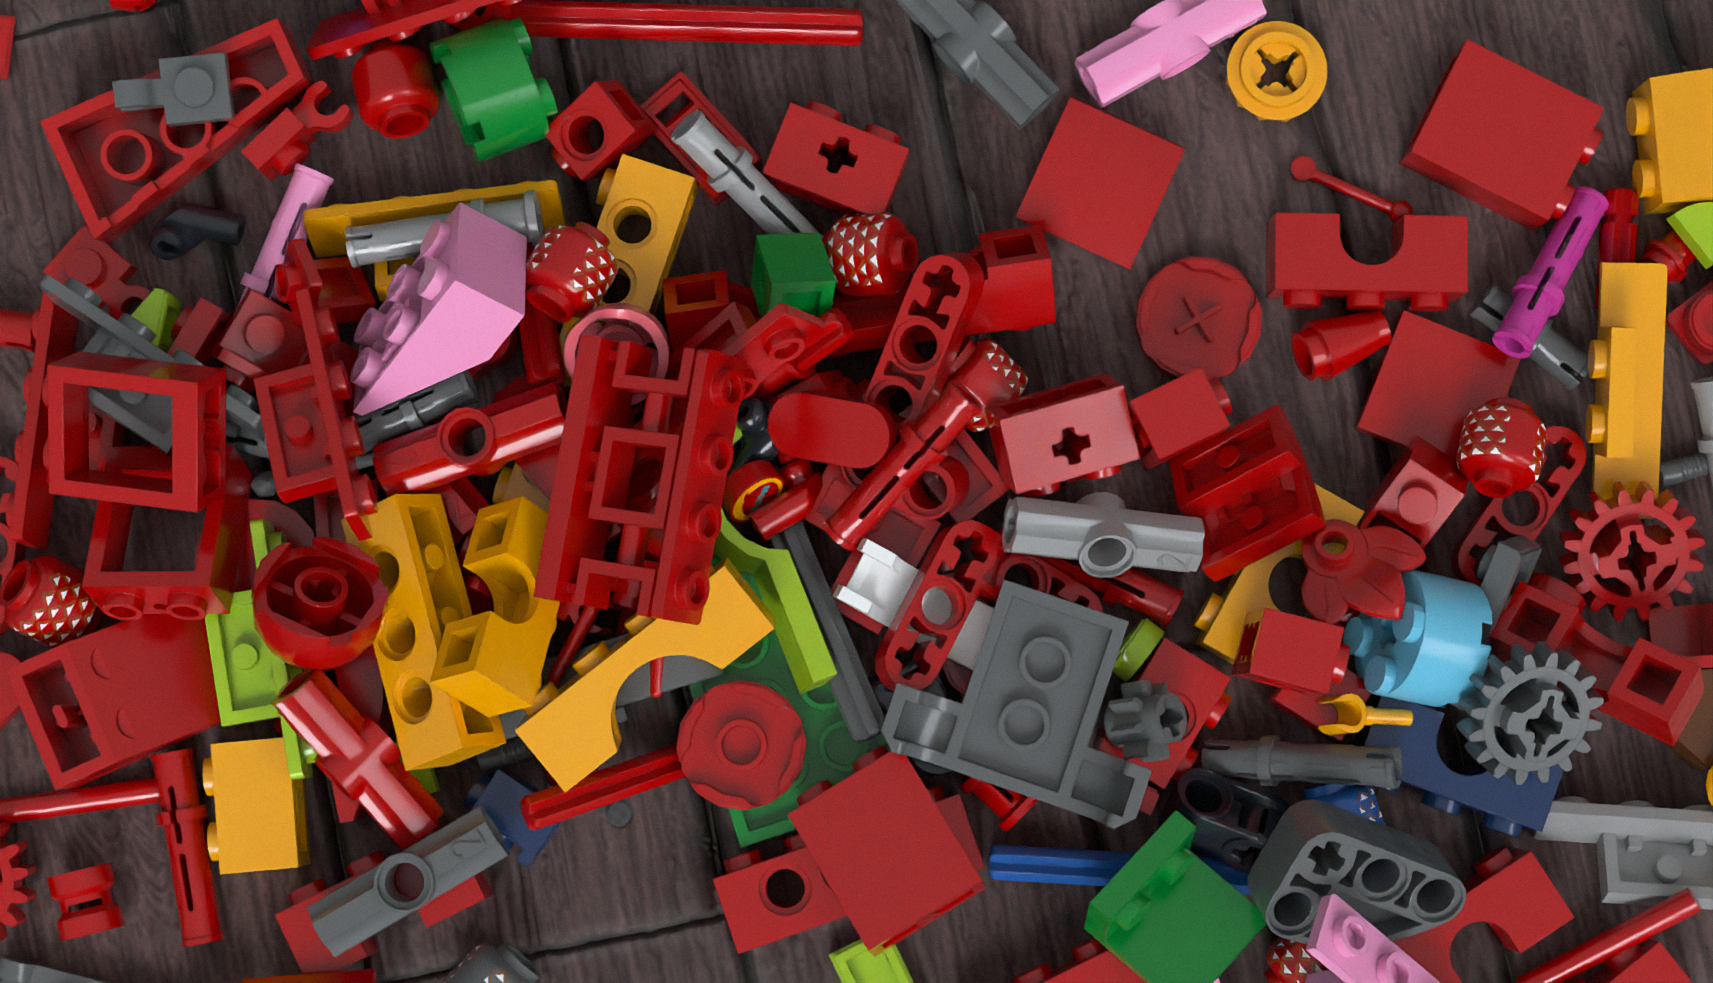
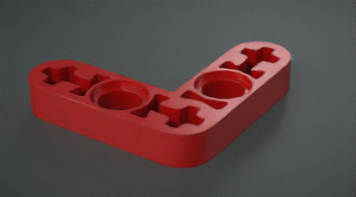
[875,520,1103,691]

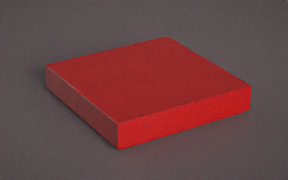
[1354,310,1521,461]

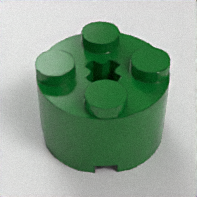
[430,16,558,164]

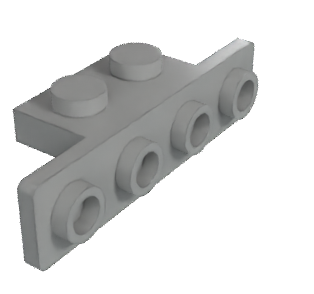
[1533,796,1713,910]

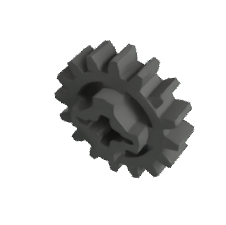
[1457,641,1604,785]

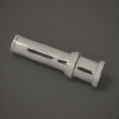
[345,190,545,268]

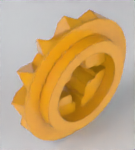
[1226,21,1327,122]

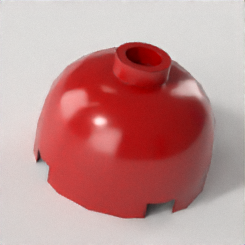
[251,537,389,670]

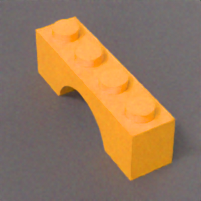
[515,557,776,792]

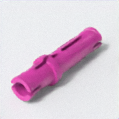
[1492,186,1609,358]

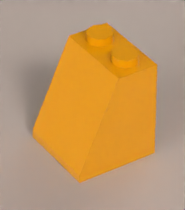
[1626,68,1713,215]

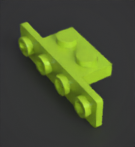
[205,519,317,779]

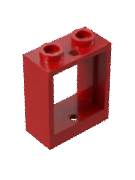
[42,351,226,513]
[82,445,253,620]

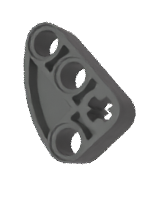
[1247,799,1466,944]

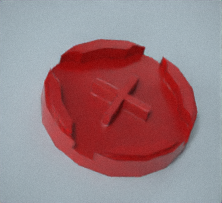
[1134,256,1262,380]

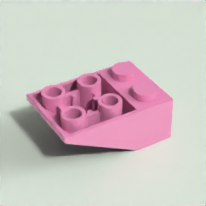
[350,202,527,416]

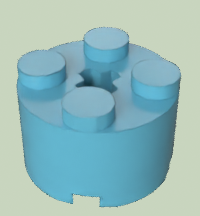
[1343,570,1492,708]

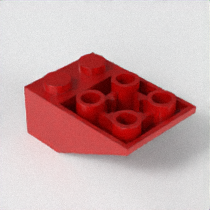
[5,614,221,790]

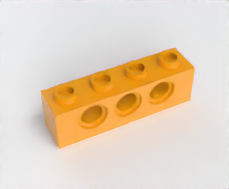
[341,494,506,771]

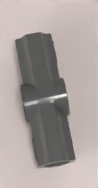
[894,0,1060,130]
[307,805,510,957]

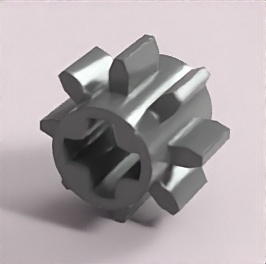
[1104,679,1187,762]

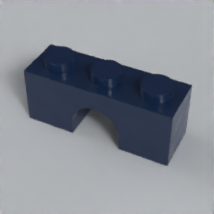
[1353,693,1563,838]

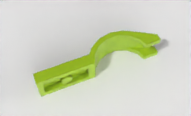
[713,421,837,694]

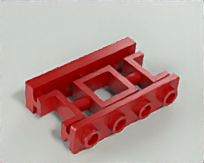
[533,335,746,625]

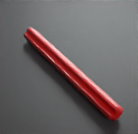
[508,0,863,46]

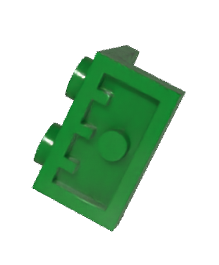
[1084,810,1266,983]

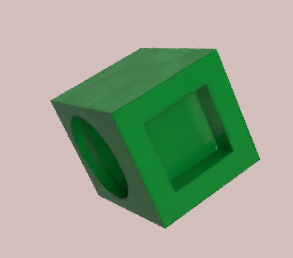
[750,232,836,319]

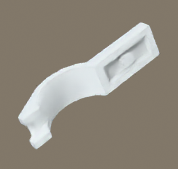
[833,538,994,671]

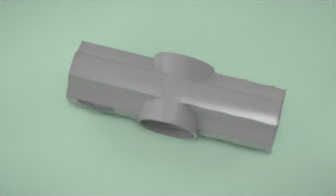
[1002,492,1205,578]

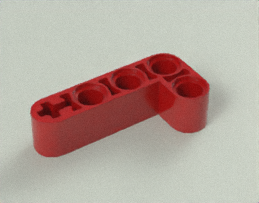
[841,251,985,520]

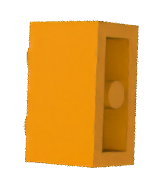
[203,737,311,875]

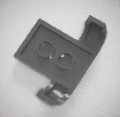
[881,580,1152,829]

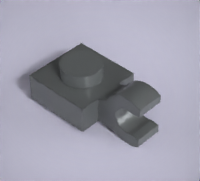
[112,53,235,126]

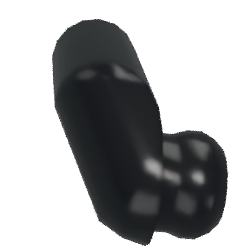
[149,203,246,261]
[727,396,779,477]

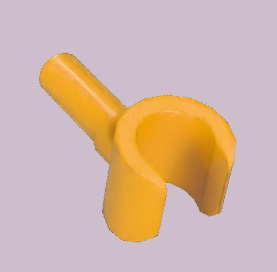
[1318,693,1413,735]

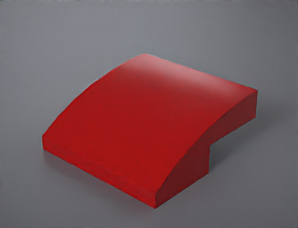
[1015,96,1186,269]
[1169,404,1327,582]

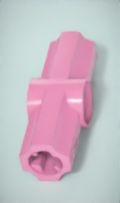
[1075,0,1267,109]

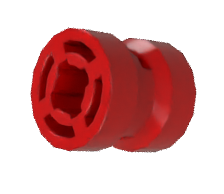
[46,862,125,941]

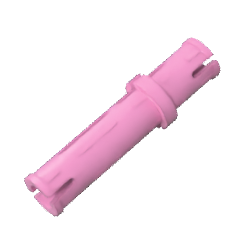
[238,163,334,305]

